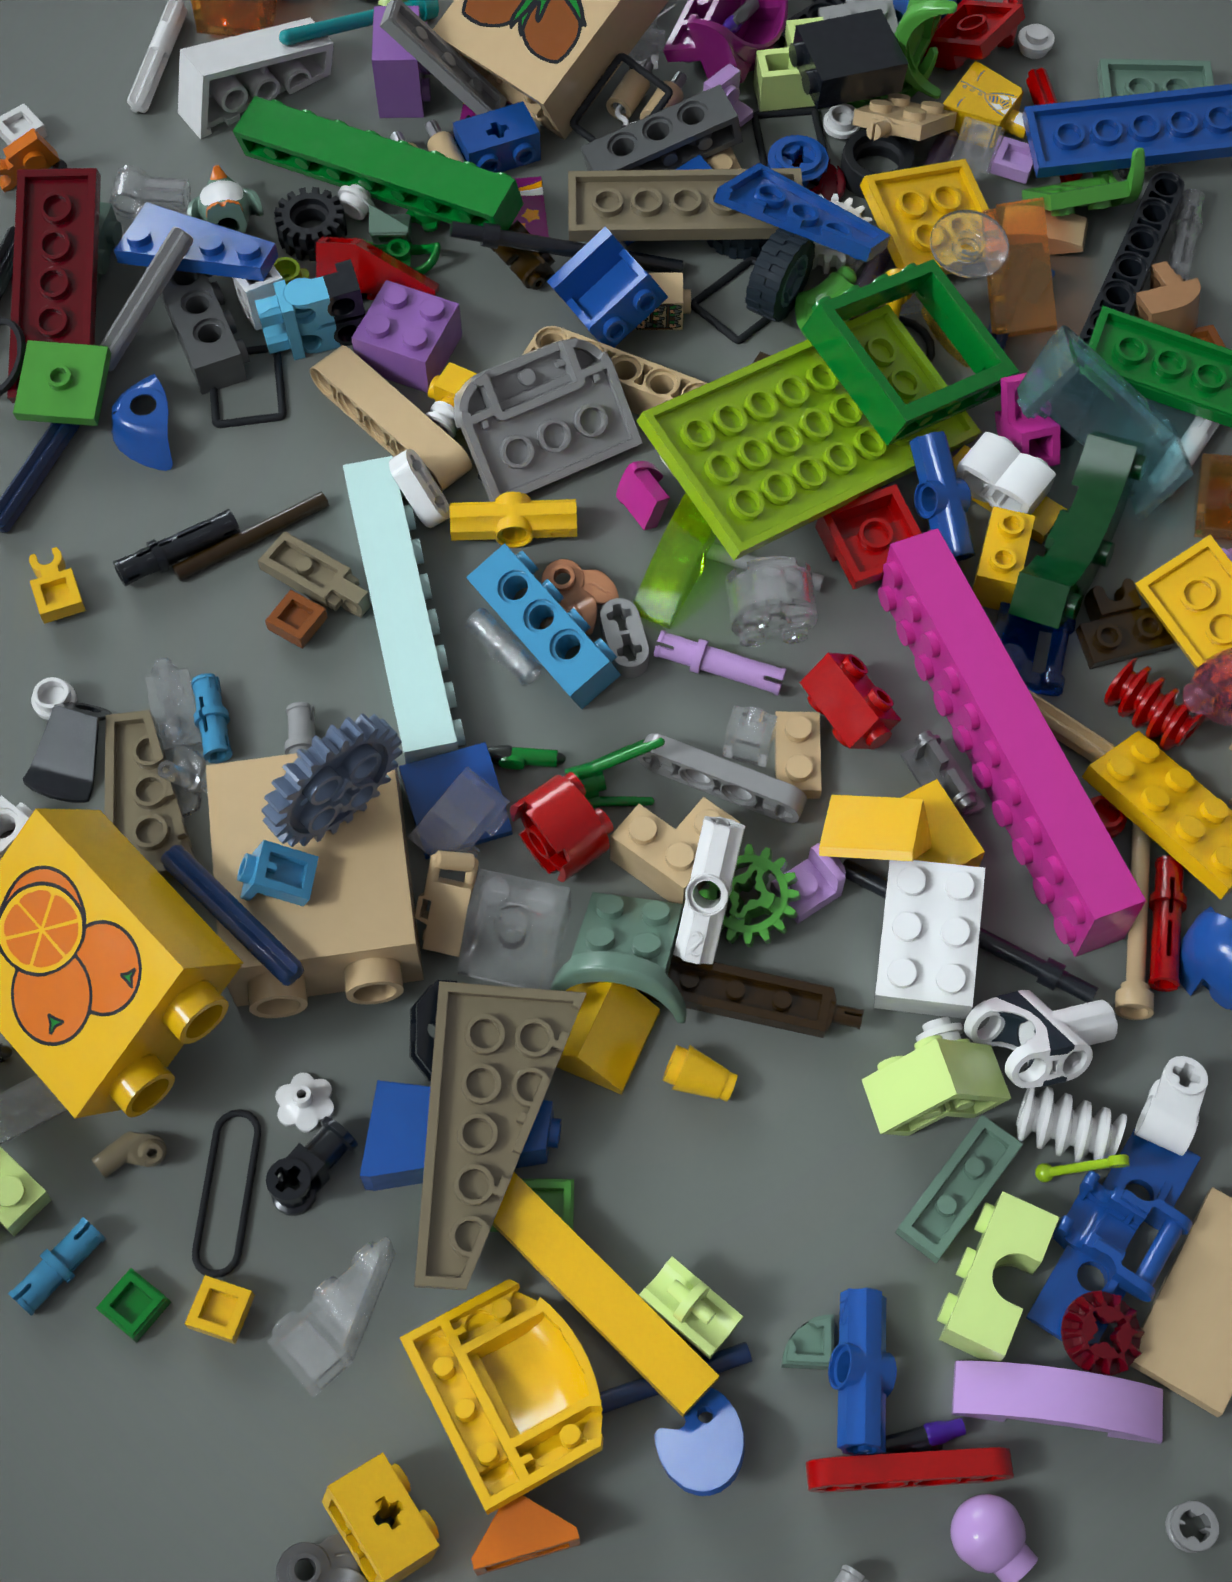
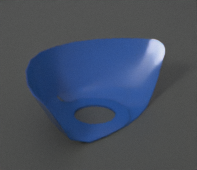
[111,373,173,471]

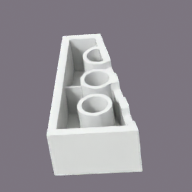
[178,17,334,140]

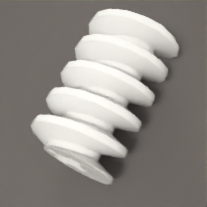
[1016,1086,1127,1171]

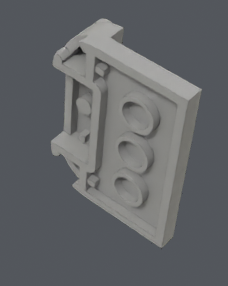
[454,338,643,502]

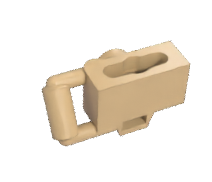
[415,850,479,957]

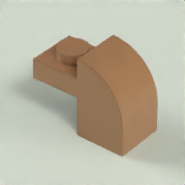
[1135,261,1201,335]

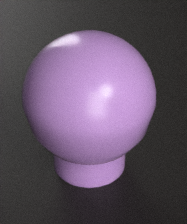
[950,1494,1038,1582]

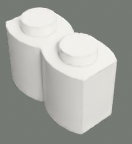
[956,432,1056,515]

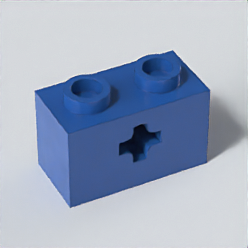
[453,101,541,173]

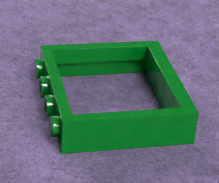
[801,259,1020,446]

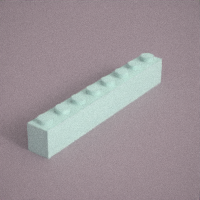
[343,456,466,764]

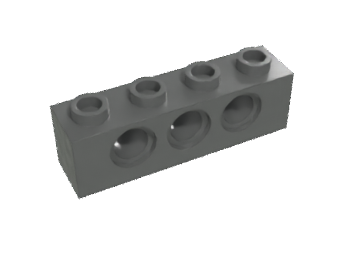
[581,85,743,171]
[160,270,250,395]

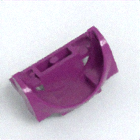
[663,0,788,83]

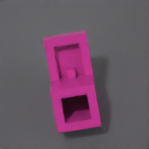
[995,370,1060,467]

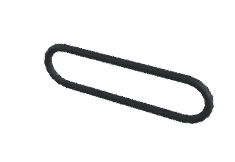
[192,1109,261,1278]

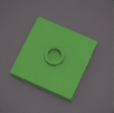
[13,340,112,426]

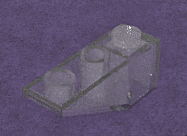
[267,1236,396,1398]

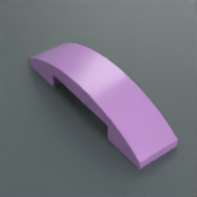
[952,1361,1163,1444]

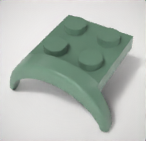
[550,892,687,1023]

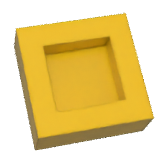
[184,1275,255,1344]

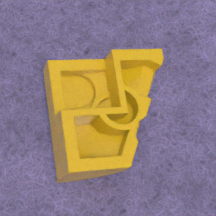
[901,779,985,867]

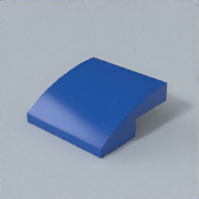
[399,742,513,859]

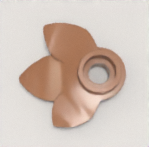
[540,559,619,636]

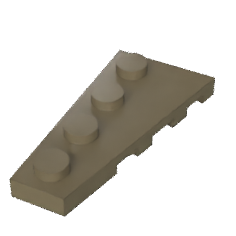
[104,710,195,878]

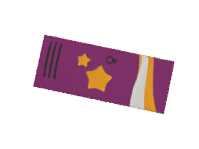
[512,176,549,237]

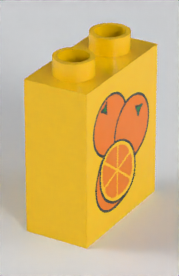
[0,808,243,1119]

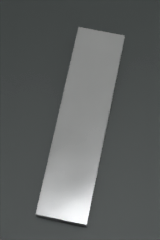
[380,0,507,115]

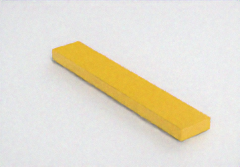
[492,1172,720,1417]

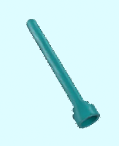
[279,0,439,45]

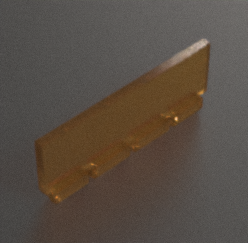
[981,197,1058,337]

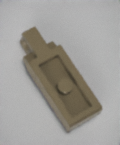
[258,532,372,618]

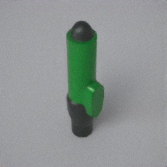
[487,745,566,770]

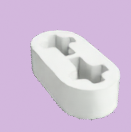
[389,449,450,528]

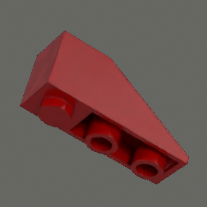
[316,237,439,300]

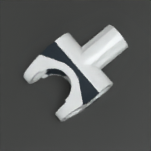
[964,990,1118,1088]

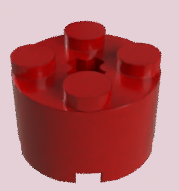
[510,772,614,882]

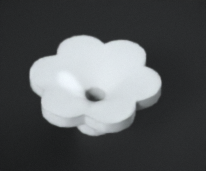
[275,1073,335,1133]

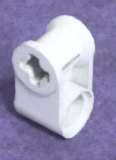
[1134,1056,1208,1156]

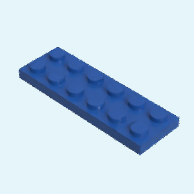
[1022,84,1232,178]

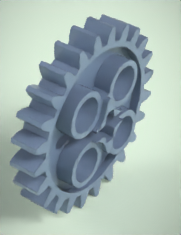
[261,714,402,847]

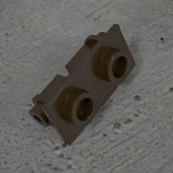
[491,220,555,290]

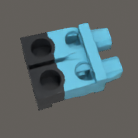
[255,259,365,360]

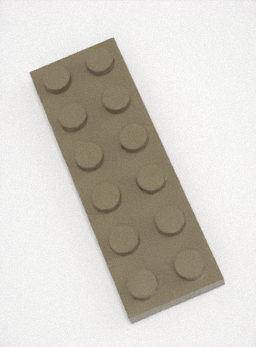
[568,168,803,242]

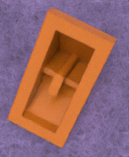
[471,1495,580,1576]

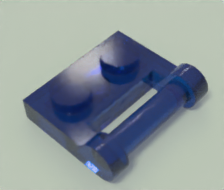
[994,602,1077,697]

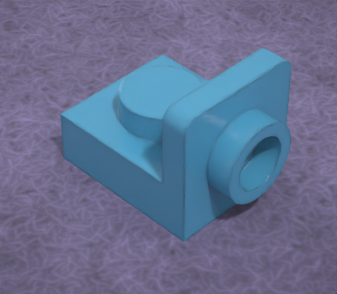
[237,840,319,907]

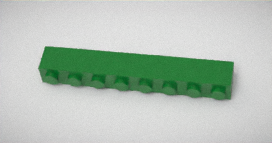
[233,96,524,230]

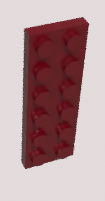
[7,168,101,403]

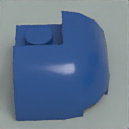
[1179,906,1232,1011]

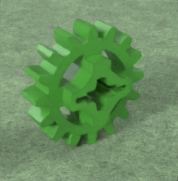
[699,844,801,947]

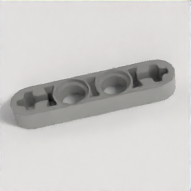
[637,733,807,823]

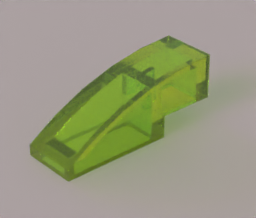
[633,492,717,629]

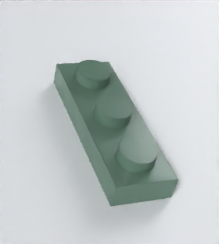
[895,1114,1023,1264]

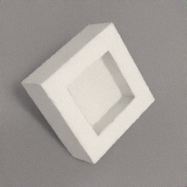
[0,103,48,145]

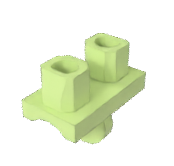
[639,1256,743,1359]

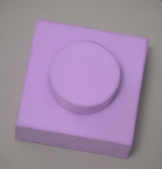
[990,136,1034,184]

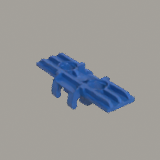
[1026,1126,1201,1344]

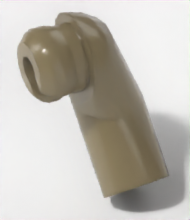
[91,1131,167,1178]

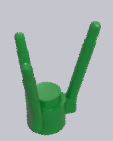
[564,738,665,808]

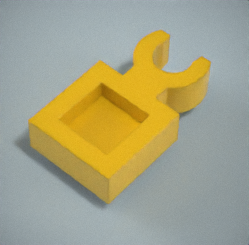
[29,547,86,624]

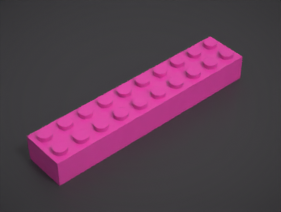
[878,528,1146,957]

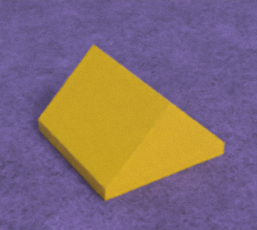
[819,795,931,861]
[557,982,660,1095]

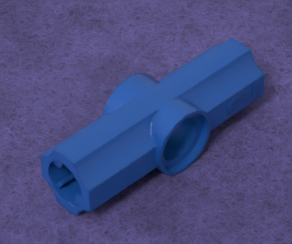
[909,431,976,562]
[828,1287,897,1456]

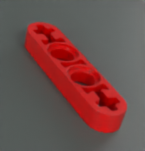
[806,1447,1014,1493]

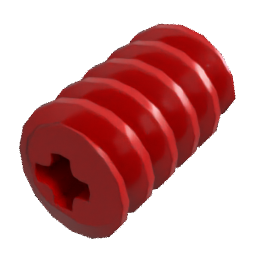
[1104,658,1208,751]

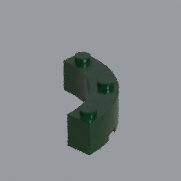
[1008,431,1148,629]

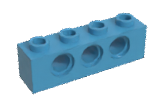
[466,543,621,709]

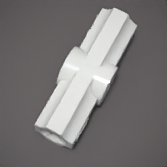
[673,816,745,965]

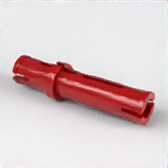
[1148,855,1187,992]

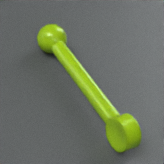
[1035,1154,1130,1183]

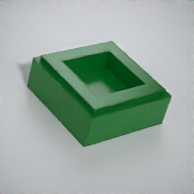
[96,1268,171,1343]

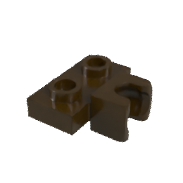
[1075,578,1175,669]

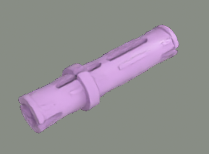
[654,630,787,696]

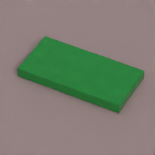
[1078,306,1232,428]

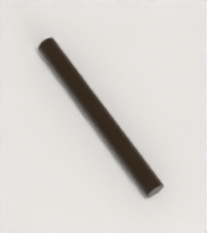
[172,491,329,581]

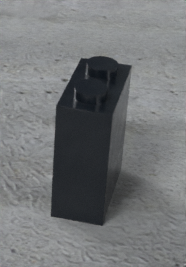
[789,9,909,109]

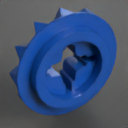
[768,135,829,187]

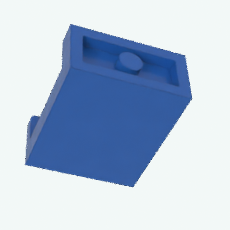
[547,226,668,347]

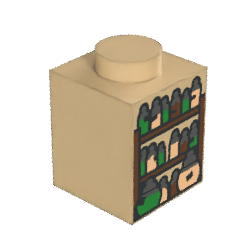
[635,273,691,330]

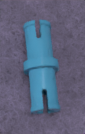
[191,673,233,763]
[8,1217,106,1316]

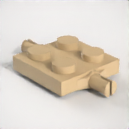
[852,93,957,141]

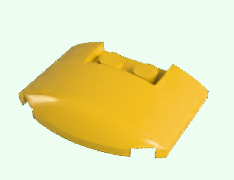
[399,1279,604,1515]

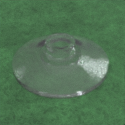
[930,210,1009,278]

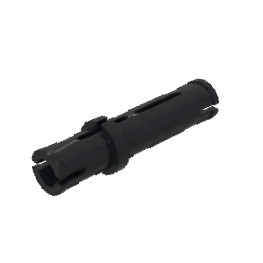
[113,509,240,587]

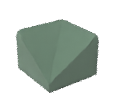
[369,205,412,244]

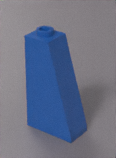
[360,1080,562,1191]

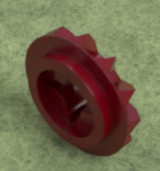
[1061,1290,1145,1376]

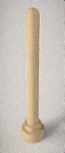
[1115,823,1154,1020]

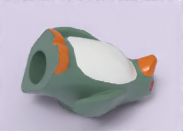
[187,165,264,233]

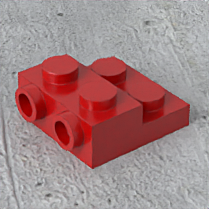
[924,0,1025,70]
[815,484,922,590]

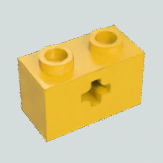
[972,506,1035,612]
[322,1452,440,1582]

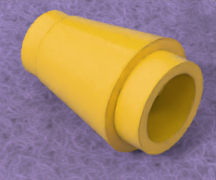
[662,1045,738,1102]

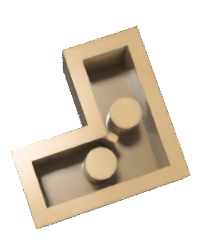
[610,797,740,908]

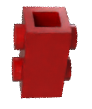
[799,652,901,750]

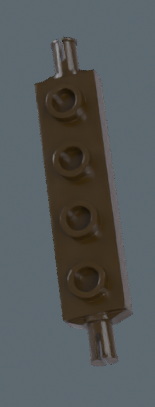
[637,955,864,1038]

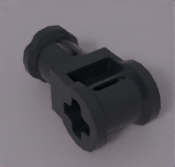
[266,1116,358,1216]

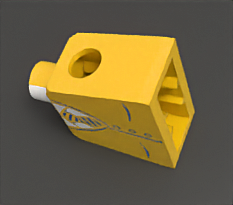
[940,61,1027,149]

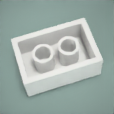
[874,860,986,1019]

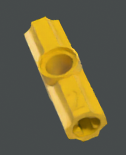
[449,492,577,548]

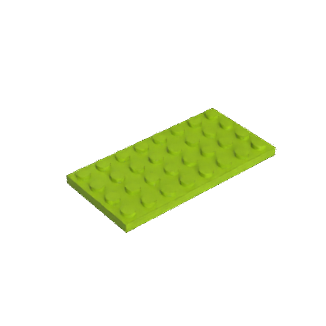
[636,304,982,561]

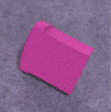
[616,461,670,530]

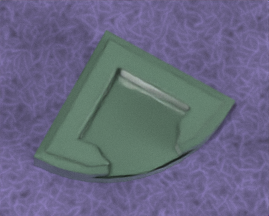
[781,1315,834,1370]

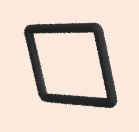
[570,53,673,142]
[751,107,829,167]
[691,256,772,344]
[210,345,287,428]

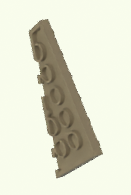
[414,981,586,1290]

